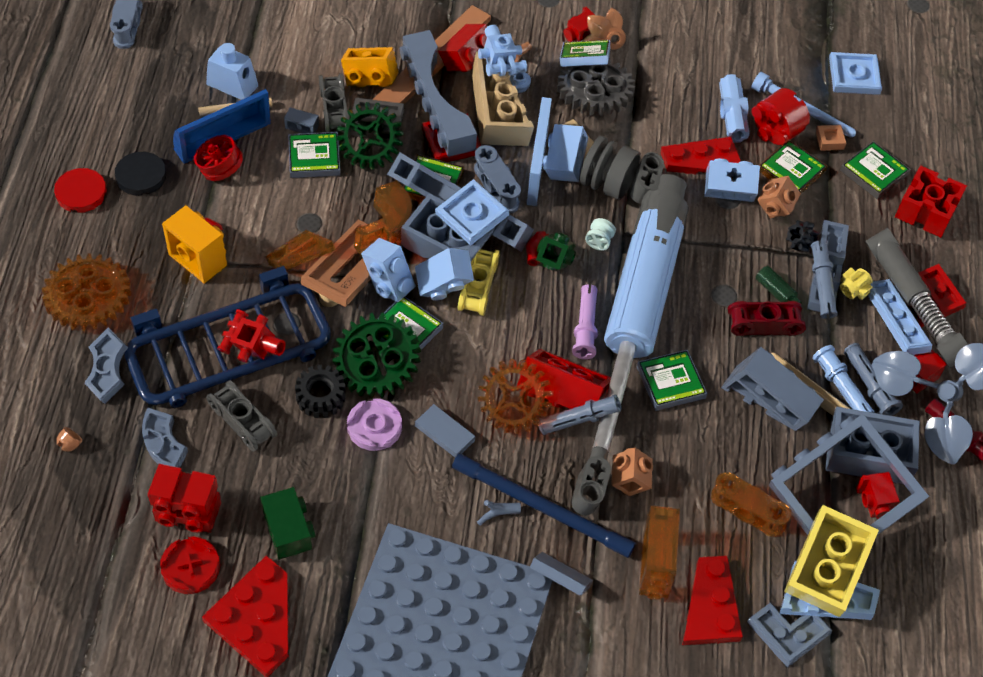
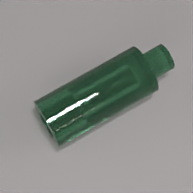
[755,265,802,304]

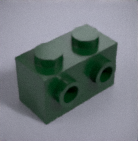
[260,487,316,560]

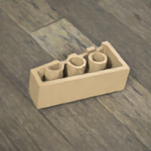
[472,52,534,146]

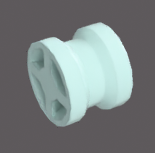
[585,218,616,251]

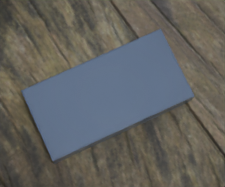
[415,404,475,458]
[530,552,593,595]

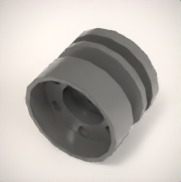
[580,136,641,200]

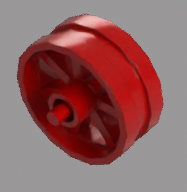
[194,135,243,181]

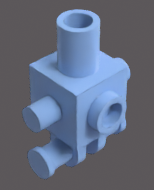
[478,25,527,76]

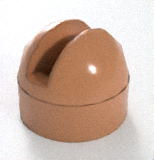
[56,427,82,452]

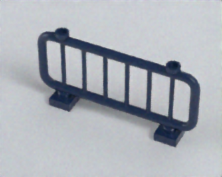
[124,266,331,408]

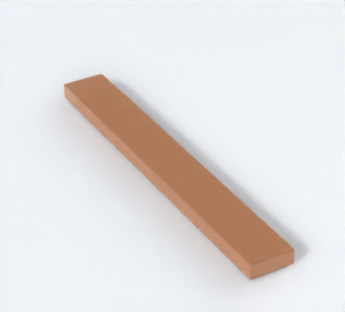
[373,5,491,104]

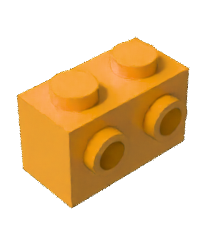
[341,47,399,87]

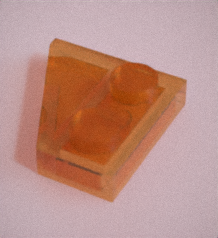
[265,230,336,270]

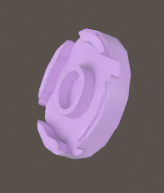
[347,399,402,451]

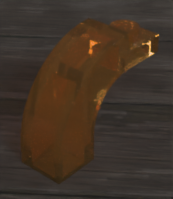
[354,180,412,254]

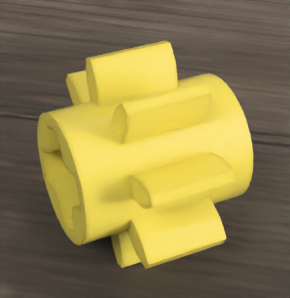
[840,267,873,300]

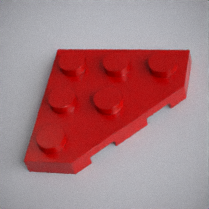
[202,555,289,677]

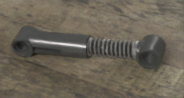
[865,227,968,368]

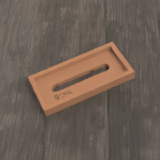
[301,219,401,307]

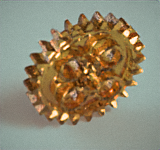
[42,253,131,331]

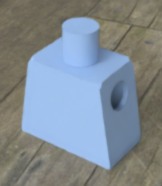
[206,43,258,100]

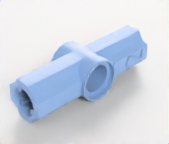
[719,74,749,143]

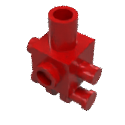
[217,309,286,363]

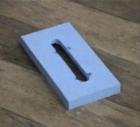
[527,97,552,206]

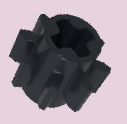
[786,220,819,252]

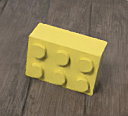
[784,505,879,617]

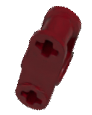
[727,301,806,336]

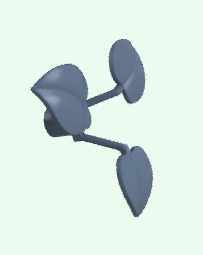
[872,343,983,464]

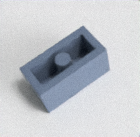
[284,108,319,134]

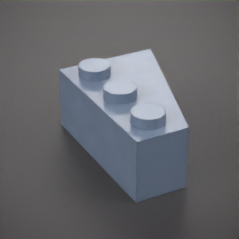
[721,347,824,431]

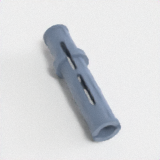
[811,241,838,319]
[538,394,622,435]

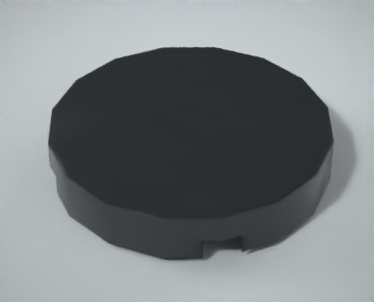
[115,151,166,196]

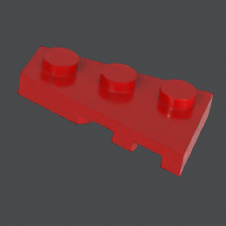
[660,137,741,174]
[682,555,743,645]

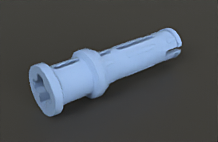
[812,345,875,413]

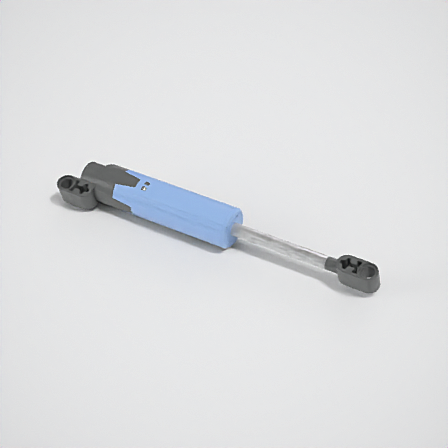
[572,152,689,516]

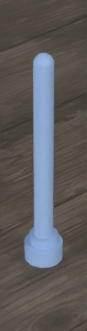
[751,72,856,138]

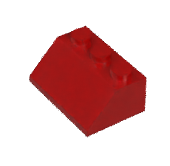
[516,349,611,409]

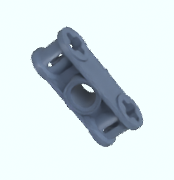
[110,0,143,49]
[474,145,521,214]

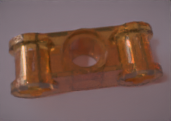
[711,472,791,537]

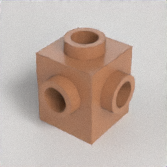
[757,176,801,218]
[611,448,653,496]

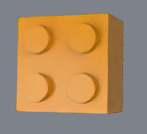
[162,205,227,284]

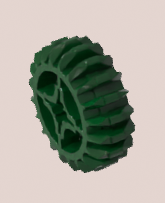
[336,102,404,170]

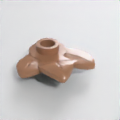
[582,8,626,50]

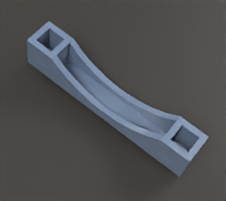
[400,30,477,157]
[387,153,534,252]

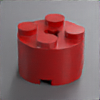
[751,88,810,145]

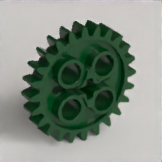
[332,312,421,399]

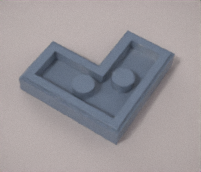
[747,602,832,668]

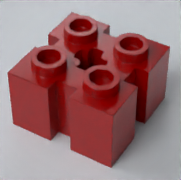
[895,165,967,238]
[147,464,221,533]

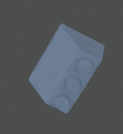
[826,407,920,484]

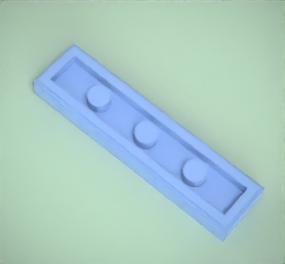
[868,279,932,355]

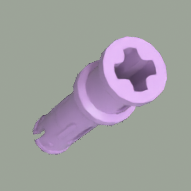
[572,284,598,360]

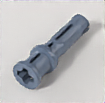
[844,343,903,416]

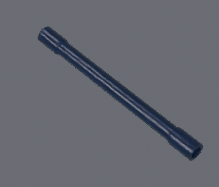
[452,453,636,558]

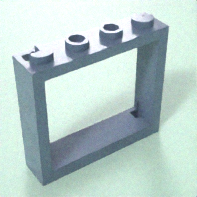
[769,414,929,535]

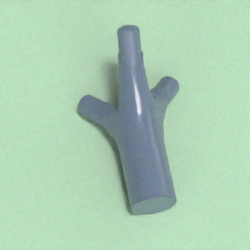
[477,500,521,526]

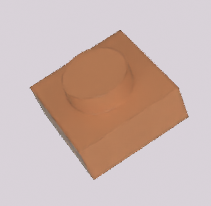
[816,125,846,151]

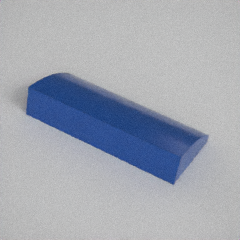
[173,89,271,164]

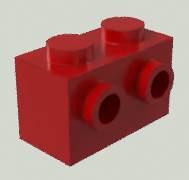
[438,24,487,72]

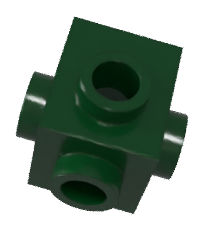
[536,232,576,271]

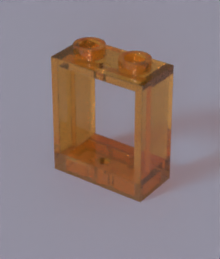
[639,506,680,600]

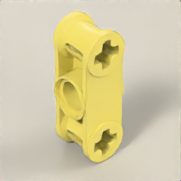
[458,249,500,316]

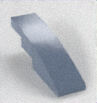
[807,220,849,314]

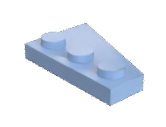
[779,561,880,620]

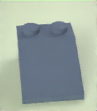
[401,193,495,261]

